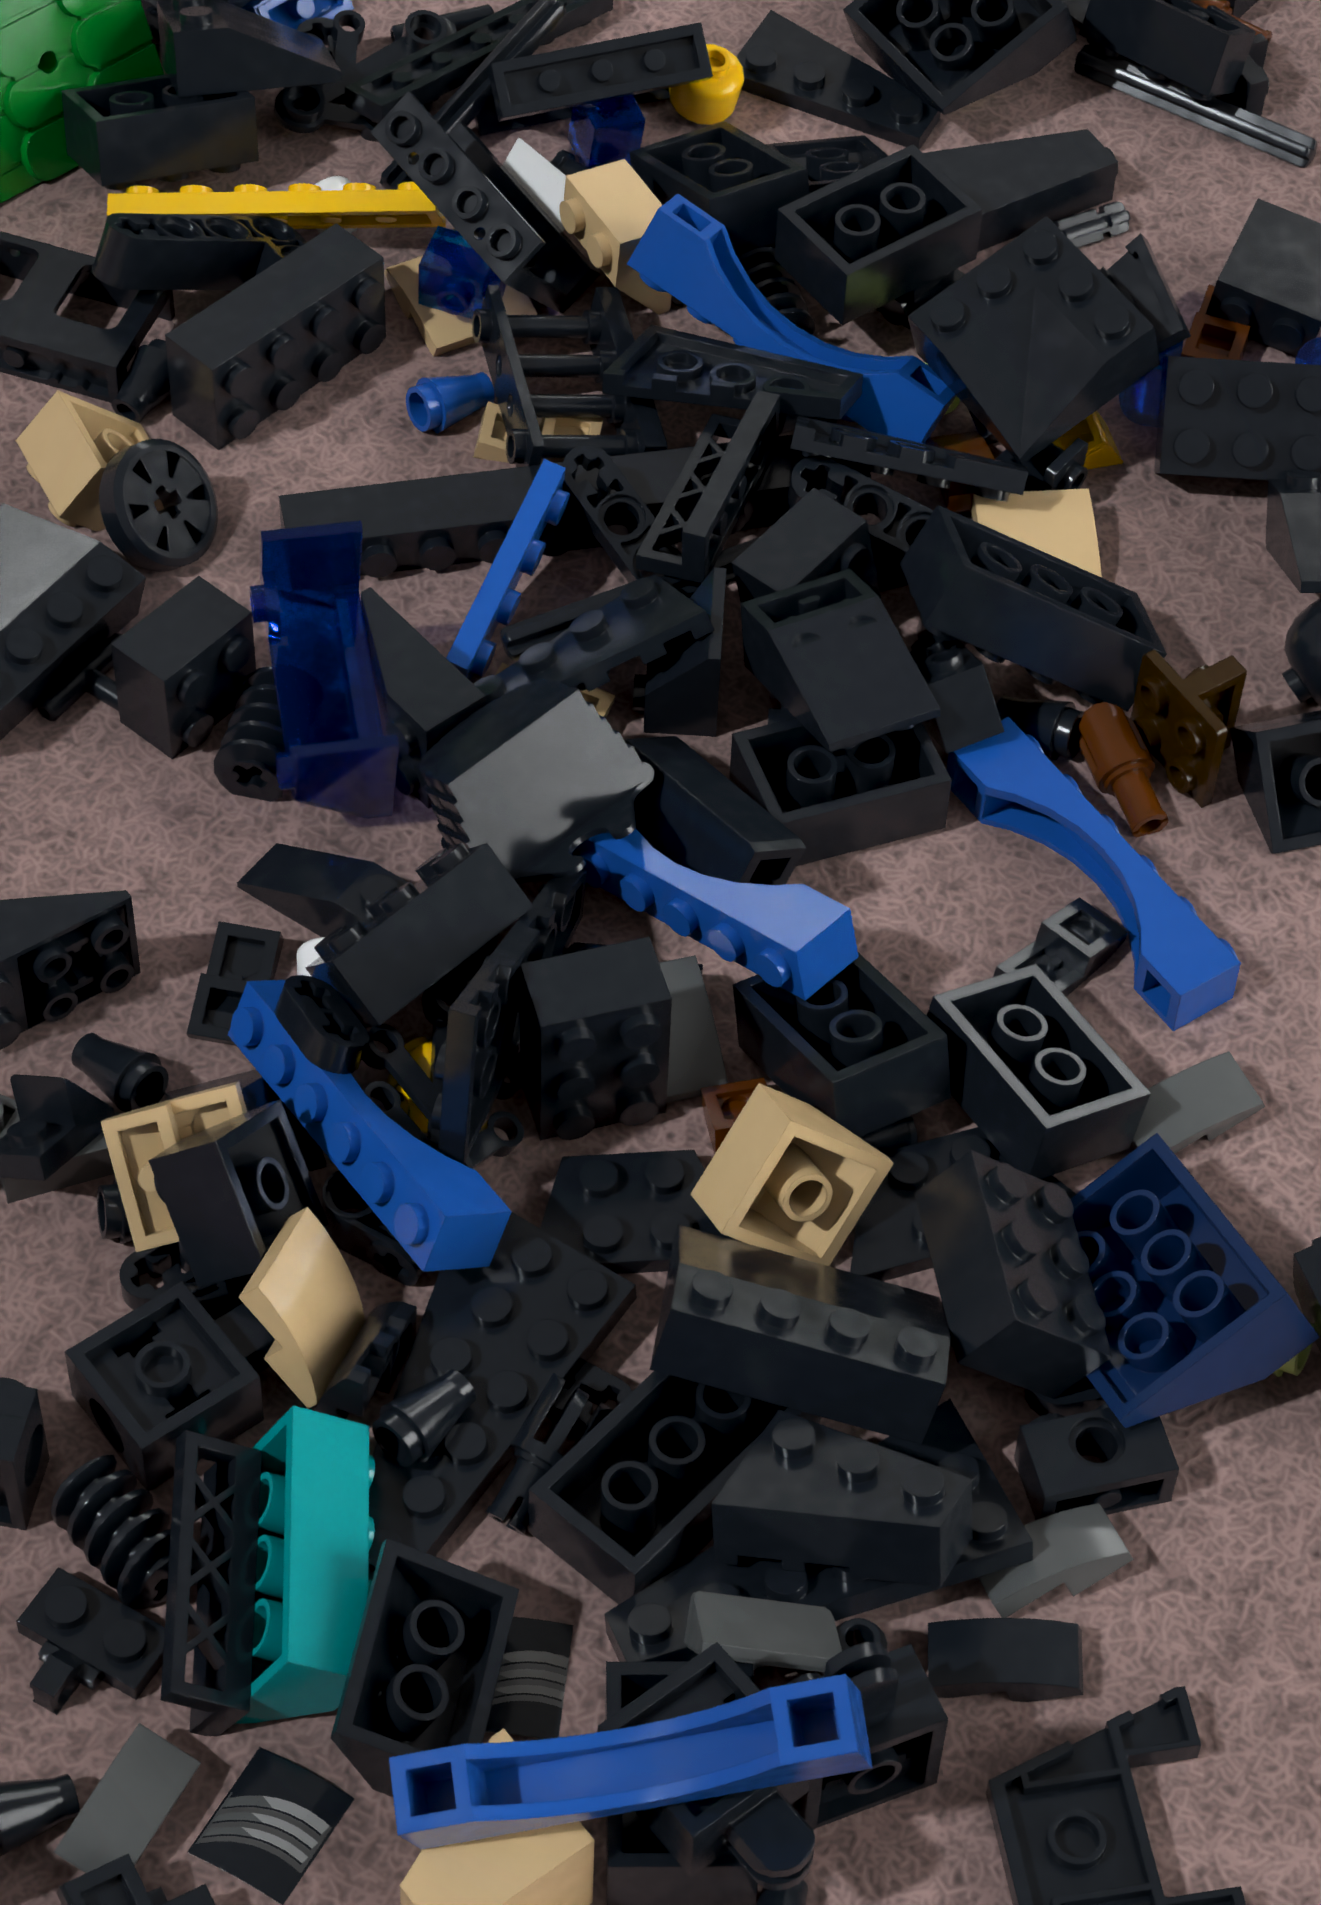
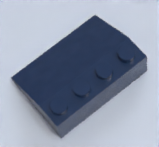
[1070,1133,1320,1428]

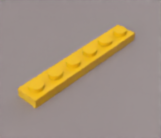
[107,182,446,229]

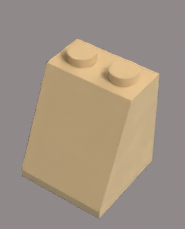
[400,1728,595,1905]

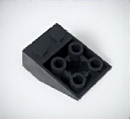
[740,569,940,752]
[0,890,141,1049]

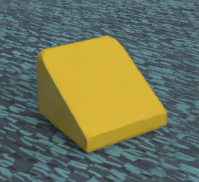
[1053,410,1124,469]

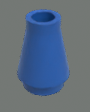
[406,372,495,434]

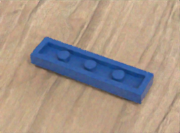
[446,459,570,680]

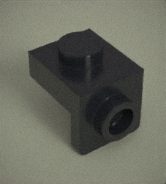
[996,437,1089,491]

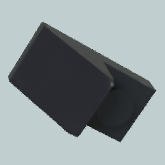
[0,1074,116,1181]

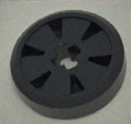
[99,439,218,572]

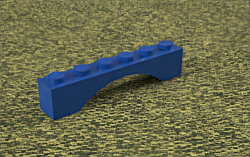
[627,194,956,443]
[946,716,1241,1031]
[572,828,859,1000]
[228,980,512,1272]
[389,1674,873,1850]

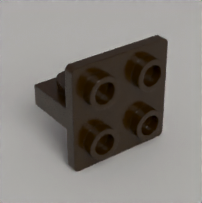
[1131,649,1247,808]

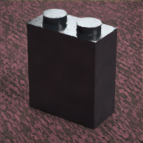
[1206,199,1321,361]

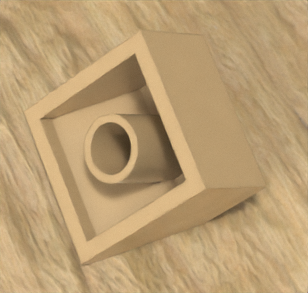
[559,159,672,315]
[16,390,164,532]
[691,1083,894,1266]

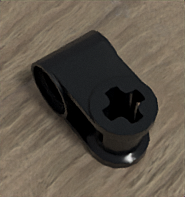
[322,1170,423,1286]

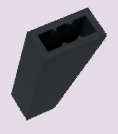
[923,129,1118,252]
[625,736,806,885]

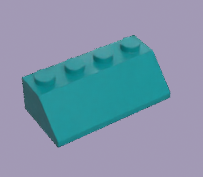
[235,1405,375,1724]

